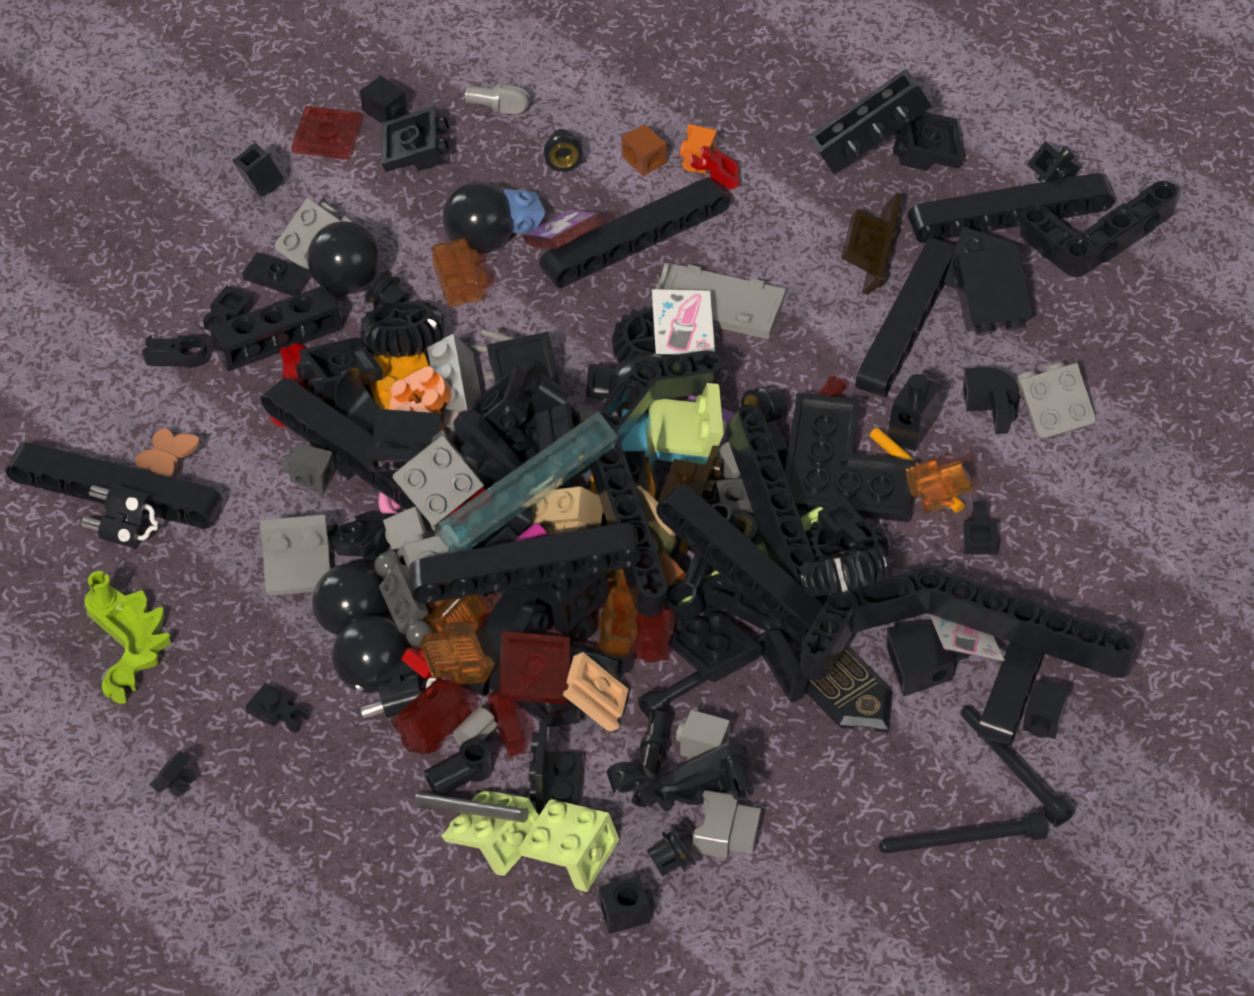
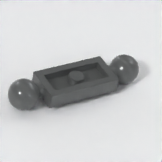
[375,552,433,647]

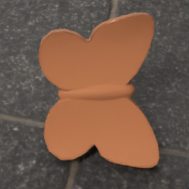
[135,428,199,478]

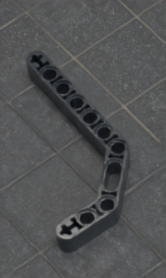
[585,350,723,617]
[799,568,1136,681]

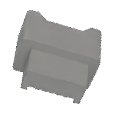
[693,790,761,859]

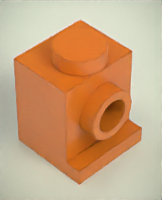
[680,124,717,174]

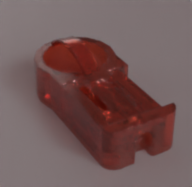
[488,689,525,758]

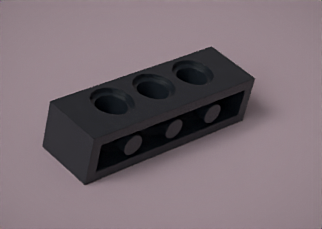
[808,69,932,174]
[210,285,342,371]

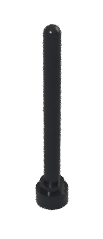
[638,631,767,719]
[961,706,1075,827]
[879,811,1047,853]

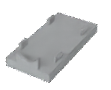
[651,263,786,339]

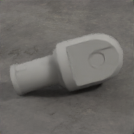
[465,83,530,114]

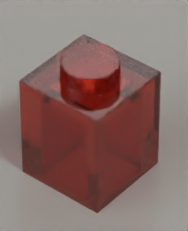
[635,610,671,662]

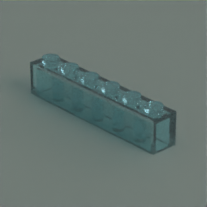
[436,411,618,553]

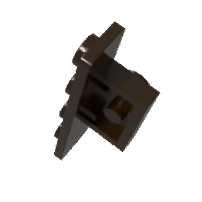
[841,192,902,295]
[658,445,723,554]

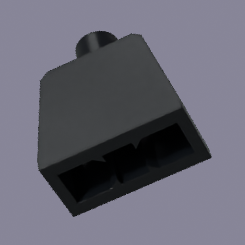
[887,374,942,452]
[886,625,969,696]

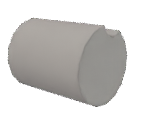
[453,707,498,746]

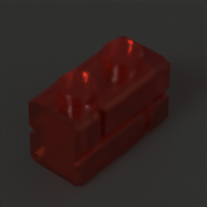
[391,679,472,755]

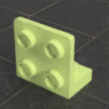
[648,383,724,457]
[442,790,539,876]
[518,799,620,892]

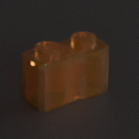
[596,587,638,659]

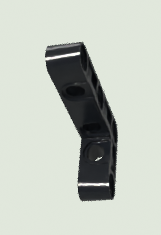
[1020,181,1178,277]

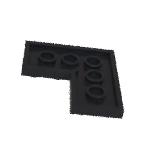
[785,393,916,522]

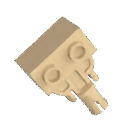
[528,487,603,536]

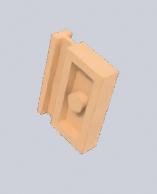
[563,652,629,731]

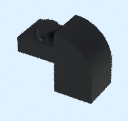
[962,367,1019,434]

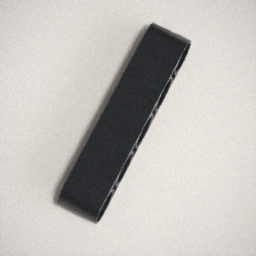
[453,587,546,697]
[977,642,1045,747]

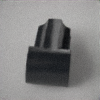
[424,738,493,796]

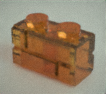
[431,238,487,308]

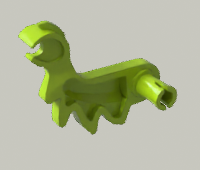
[84,571,171,704]

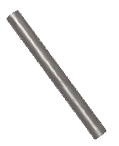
[415,792,529,823]

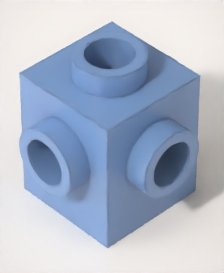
[503,189,546,234]

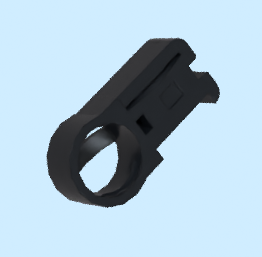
[142,334,209,368]

